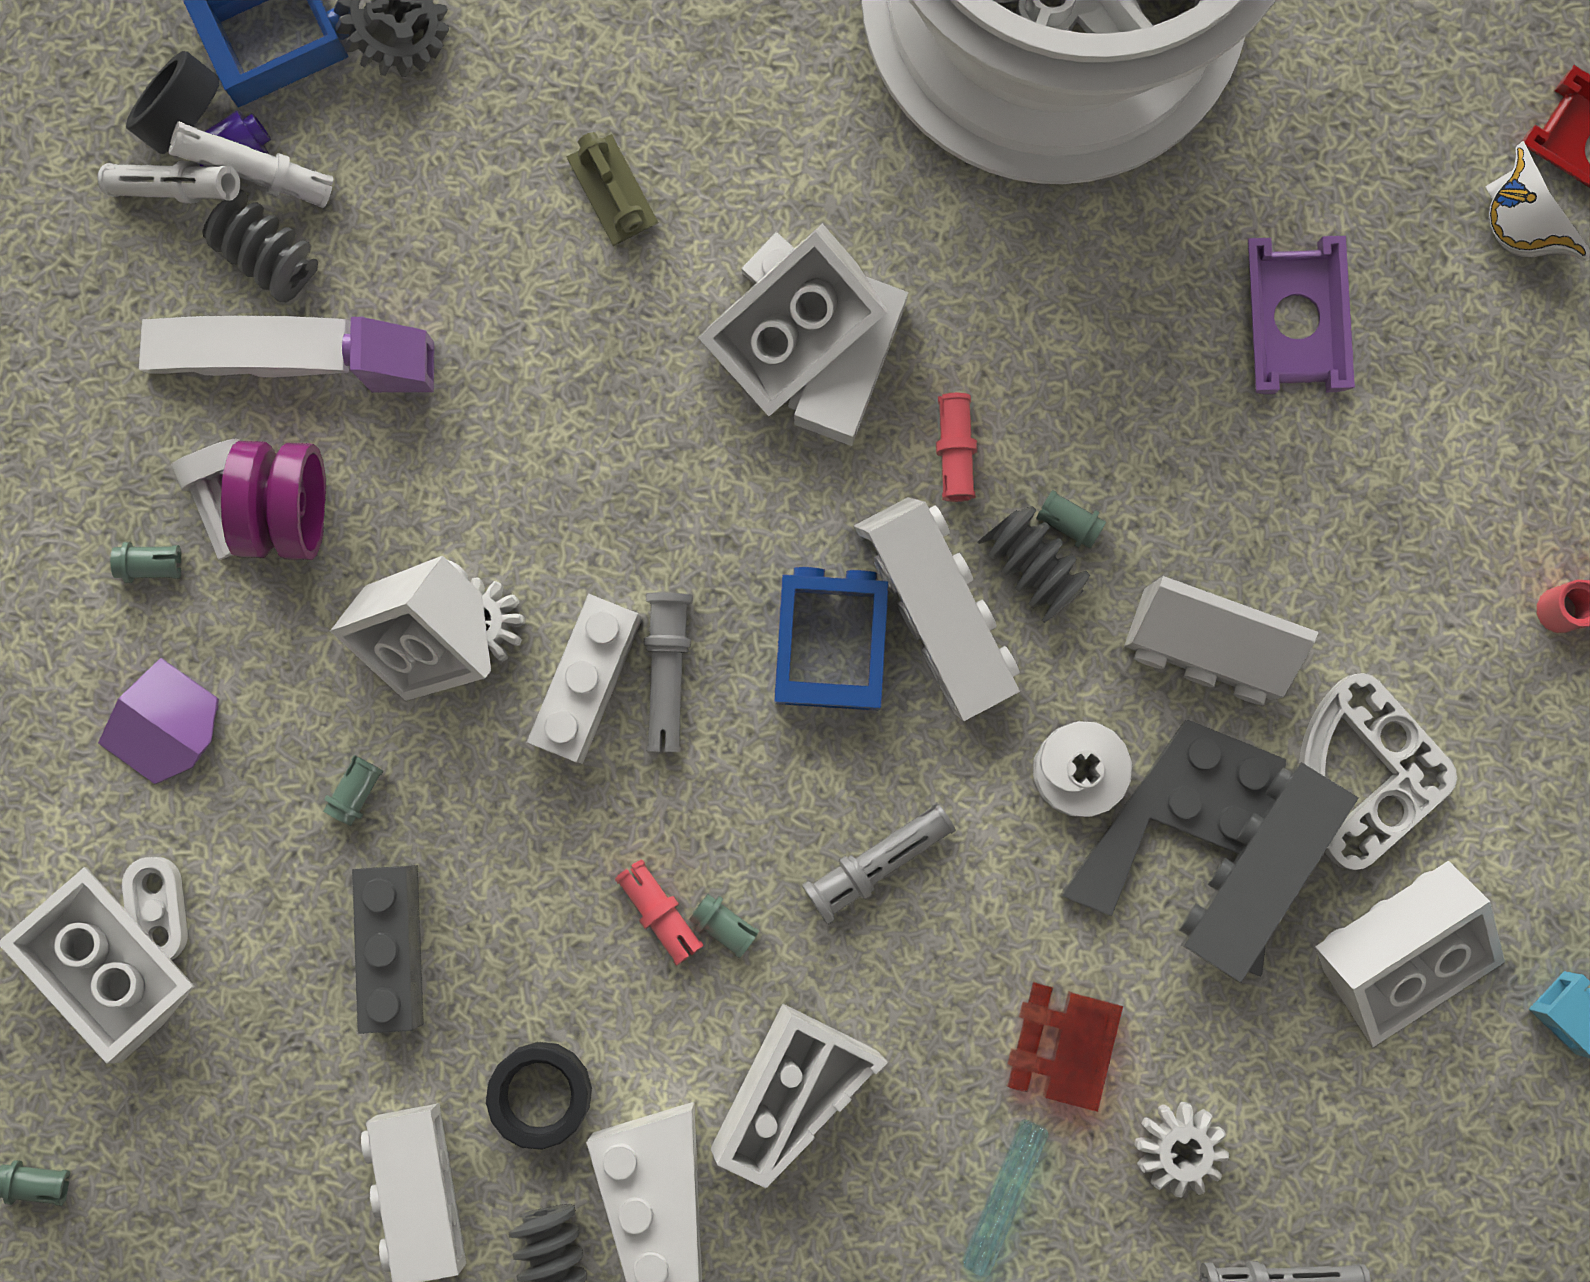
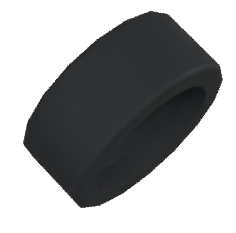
[126,51,220,154]
[486,1042,592,1150]

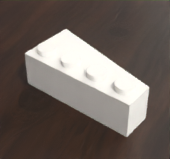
[854,497,1020,721]
[586,1101,702,1282]

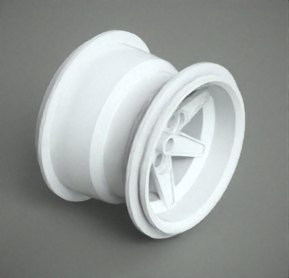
[861,0,1276,184]

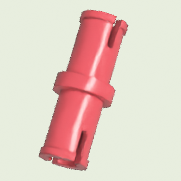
[936,392,977,502]
[614,859,704,966]

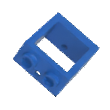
[183,0,350,108]
[774,567,888,711]

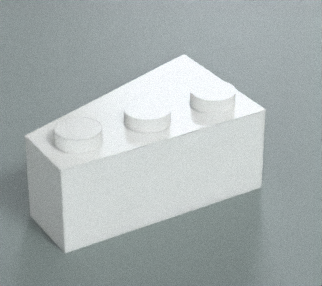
[710,1004,888,1188]

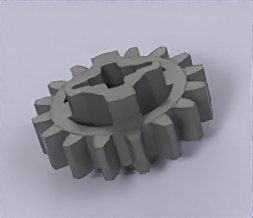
[334,0,449,77]

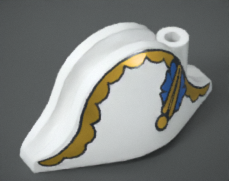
[1485,141,1590,261]

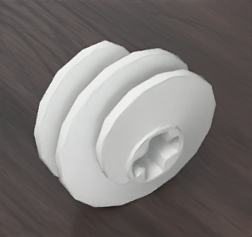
[1033,721,1132,817]

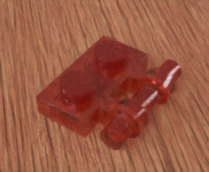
[1007,982,1123,1112]

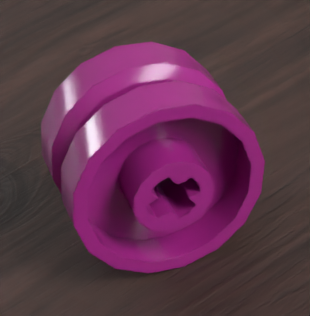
[221,441,326,561]

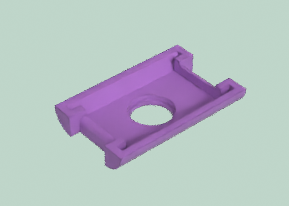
[1248,236,1355,394]

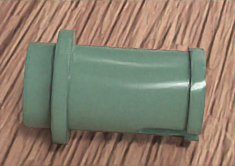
[1036,490,1106,549]
[110,542,181,583]
[323,755,384,826]
[689,894,760,958]
[0,1160,70,1206]

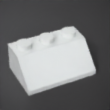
[698,224,888,416]
[330,556,491,701]
[1124,576,1318,705]
[1315,861,1505,1047]
[0,867,195,1064]

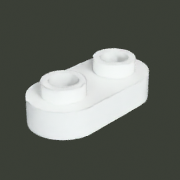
[122,857,188,960]

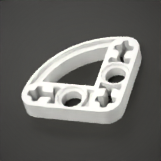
[1299,673,1457,870]

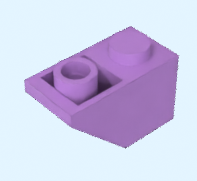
[342,317,434,393]

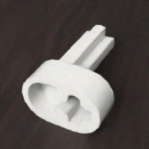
[171,439,241,560]

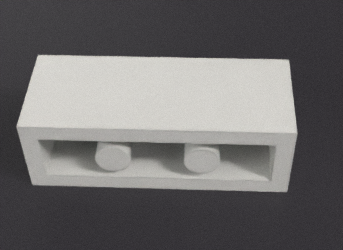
[788,277,908,446]
[527,593,642,764]
[361,1103,466,1282]

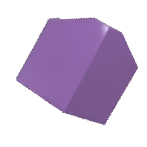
[98,658,219,784]

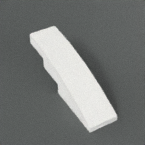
[139,316,351,378]

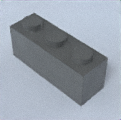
[352,865,424,1034]

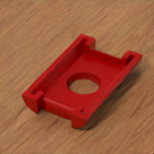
[1521,65,1590,188]

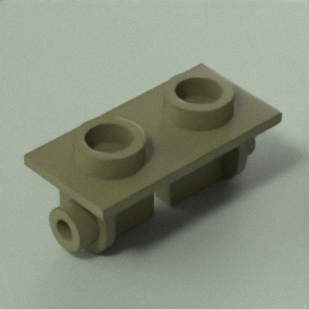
[566,132,658,246]

